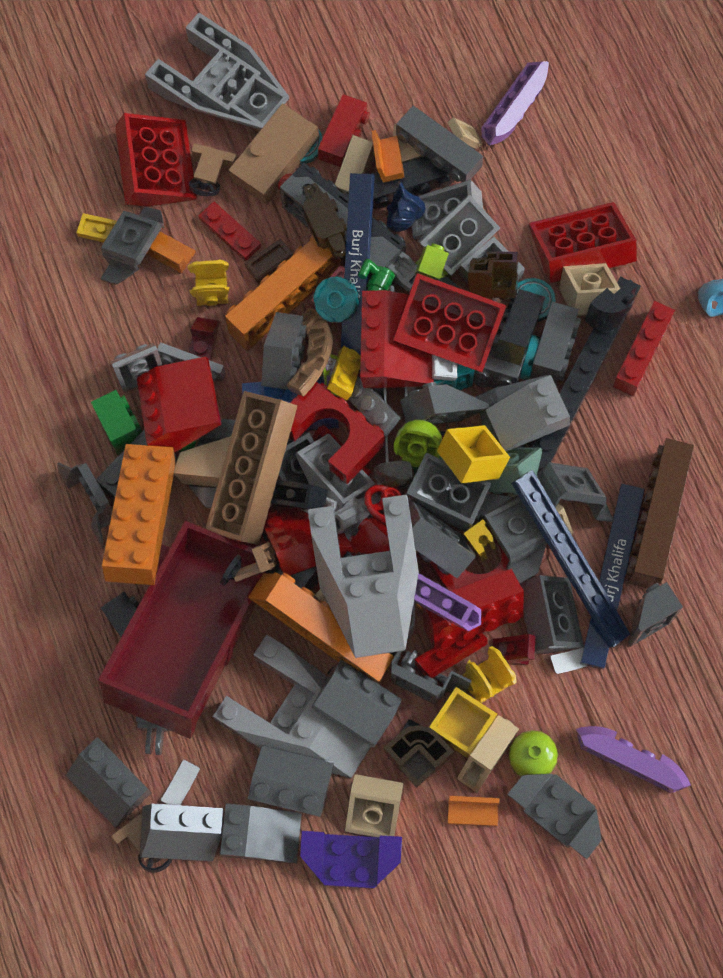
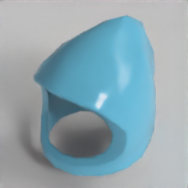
[698,279,723,317]

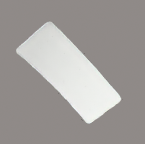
[551,647,586,674]
[161,760,200,805]

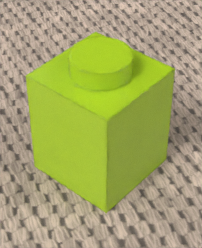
[415,243,449,280]

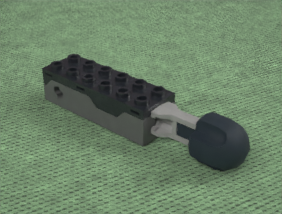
[278,163,461,292]

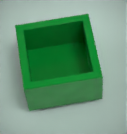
[91,390,142,456]

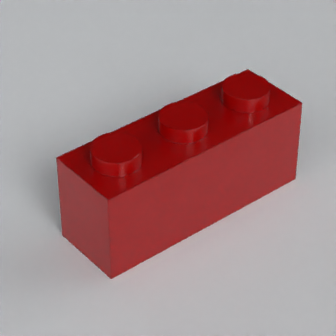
[318,94,370,167]

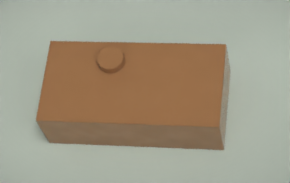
[228,103,320,205]

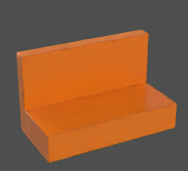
[371,130,404,183]
[146,232,196,273]
[448,796,500,827]

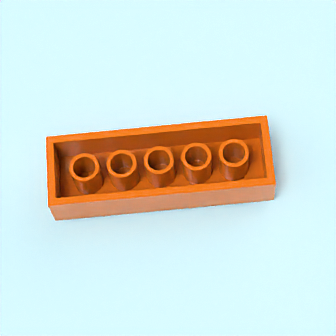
[225,235,345,352]
[102,444,175,585]
[248,572,394,682]

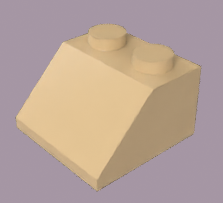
[559,263,620,316]
[345,774,403,837]

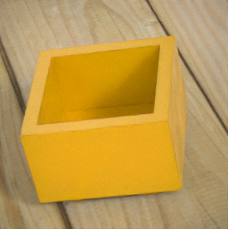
[437,425,510,483]
[430,687,497,758]

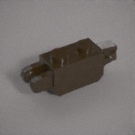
[303,183,347,259]

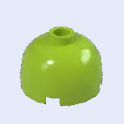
[394,420,442,467]
[509,730,558,777]

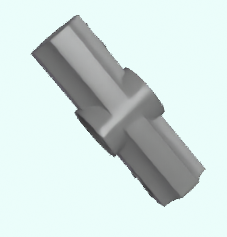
[334,493,382,534]

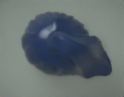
[387,181,426,233]

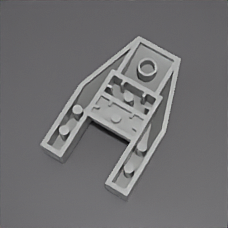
[145,13,289,130]
[308,495,419,658]
[213,635,371,778]

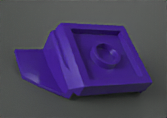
[300,831,402,889]

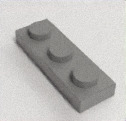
[157,342,226,382]
[348,376,401,436]

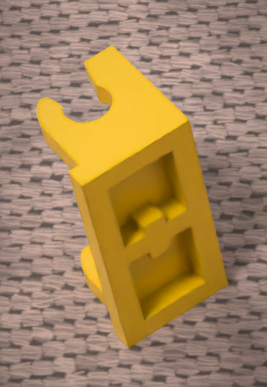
[464,520,496,562]

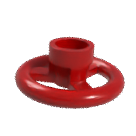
[364,485,402,524]

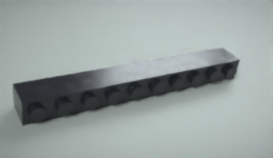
[532,276,641,479]

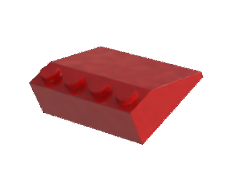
[115,113,197,207]
[529,202,637,283]
[393,273,506,372]
[360,290,434,388]
[137,356,221,453]
[263,506,354,576]

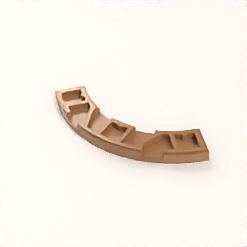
[286,308,333,397]

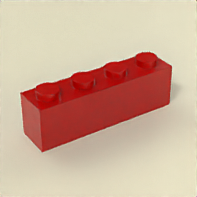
[613,301,675,397]

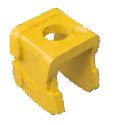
[187,260,230,306]
[461,646,516,703]

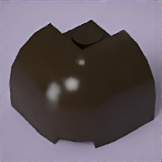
[468,251,518,300]
[384,725,454,788]

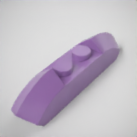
[482,62,548,145]
[414,574,481,631]
[576,726,691,793]

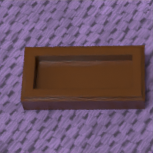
[245,239,293,283]

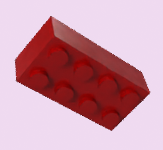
[422,569,524,649]

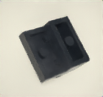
[585,280,637,331]

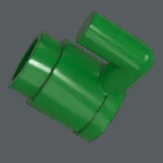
[358,259,395,291]

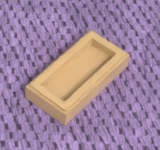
[447,118,482,149]

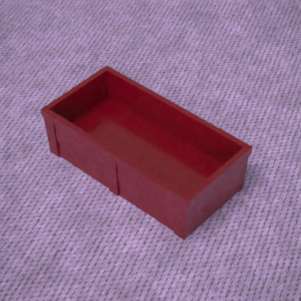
[98,521,270,739]

